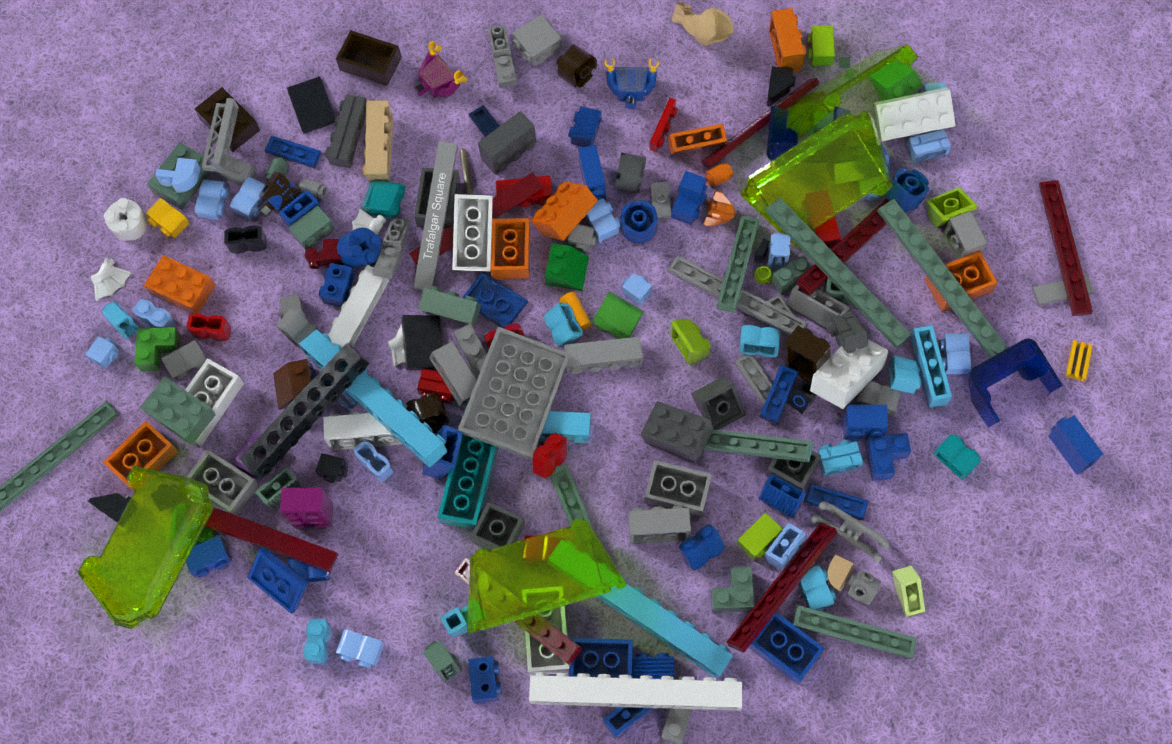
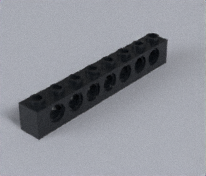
[239,343,370,478]

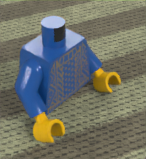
[604,58,660,109]

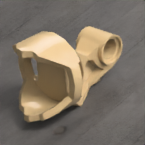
[671,2,734,46]

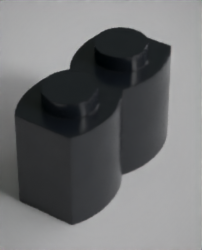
[224,225,267,254]

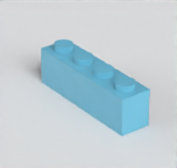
[910,325,952,408]
[539,411,591,443]

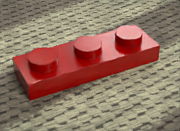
[650,98,678,152]

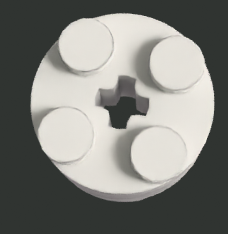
[104,198,147,241]

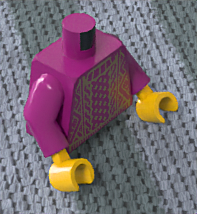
[414,41,467,98]

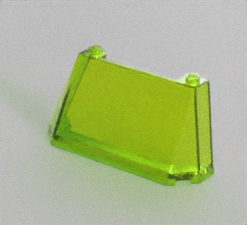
[786,44,919,141]
[740,111,893,247]
[78,466,214,629]
[467,518,627,634]

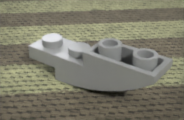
[488,25,517,88]
[373,218,410,279]

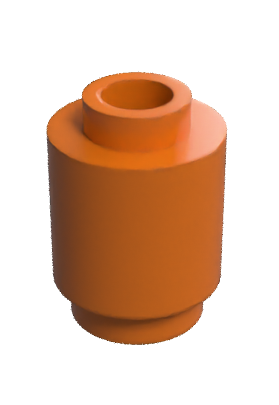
[705,163,733,188]

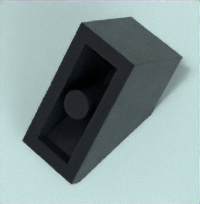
[766,66,796,106]
[88,493,138,527]

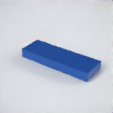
[264,136,322,168]
[759,365,799,424]
[805,484,869,520]

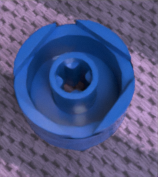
[885,168,930,213]
[620,200,658,244]
[337,227,381,268]

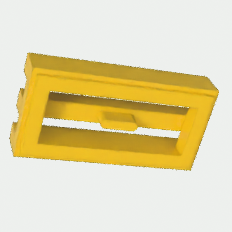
[1065,340,1093,381]

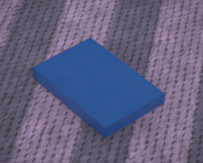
[462,271,528,328]
[247,547,308,614]

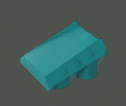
[361,180,406,218]

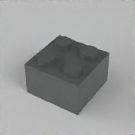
[766,437,821,491]
[470,502,525,559]

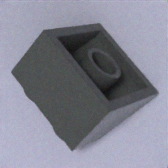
[691,375,746,430]

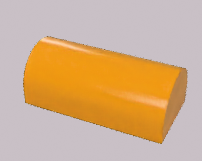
[559,292,592,330]

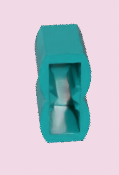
[933,434,981,480]

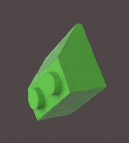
[868,58,923,101]

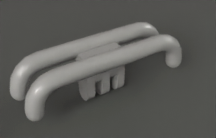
[811,502,890,562]

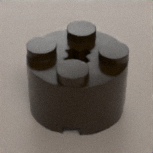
[556,44,597,88]
[406,393,449,434]

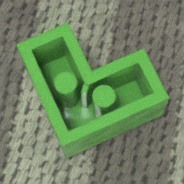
[134,327,181,371]

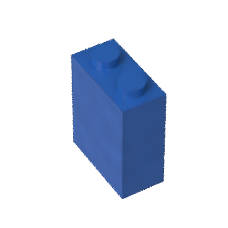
[578,145,606,200]
[1048,415,1103,475]
[422,425,463,480]

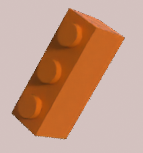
[667,123,727,155]

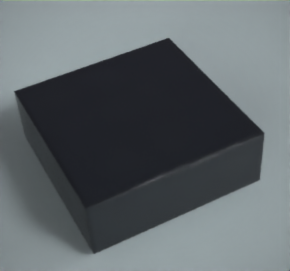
[754,238,770,263]

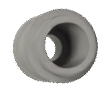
[298,178,327,200]

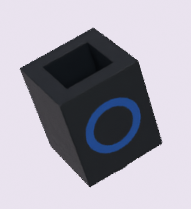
[787,379,817,414]

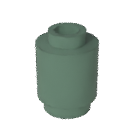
[266,157,289,182]

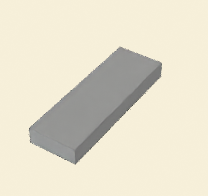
[1032,274,1094,306]
[734,355,773,406]

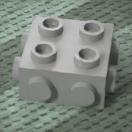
[512,15,563,67]

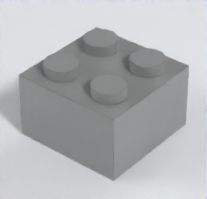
[943,211,987,260]

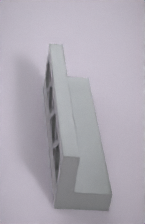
[202,98,239,172]

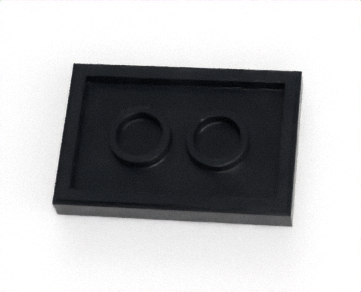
[287,76,336,134]
[401,315,442,370]

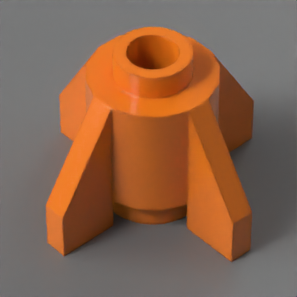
[703,190,735,227]

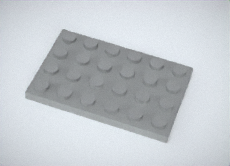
[458,327,570,459]

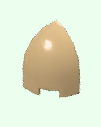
[827,555,854,592]

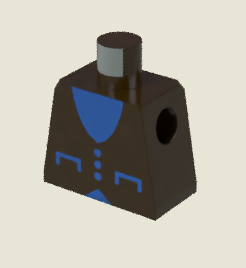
[258,172,302,217]

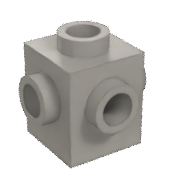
[847,570,882,606]

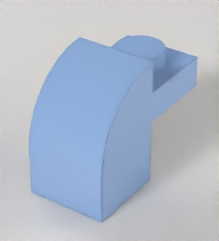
[155,158,201,193]

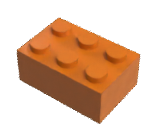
[769,8,806,73]
[531,181,598,241]
[490,218,531,279]
[925,251,998,312]
[143,255,216,314]
[103,421,179,493]

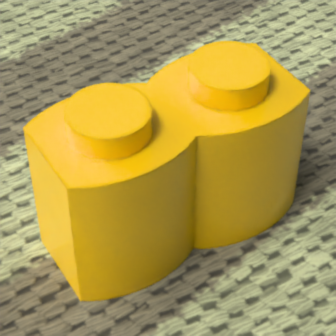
[145,198,190,239]

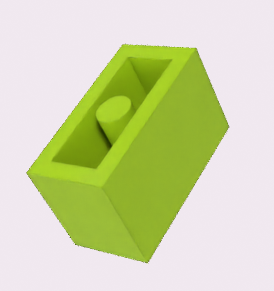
[807,25,835,65]
[737,512,783,561]

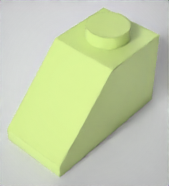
[892,566,925,617]

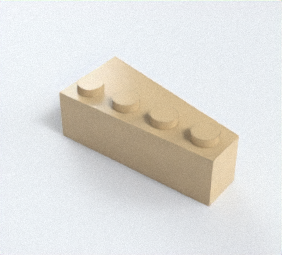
[363,100,393,182]

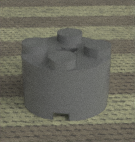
[614,152,646,193]

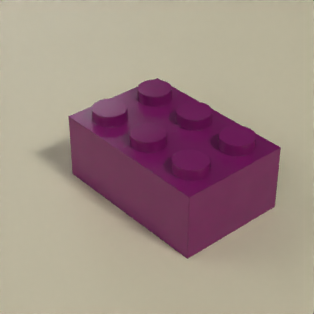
[280,487,333,530]

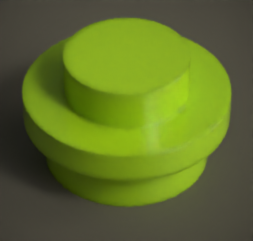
[754,266,773,284]

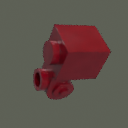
[304,239,344,269]

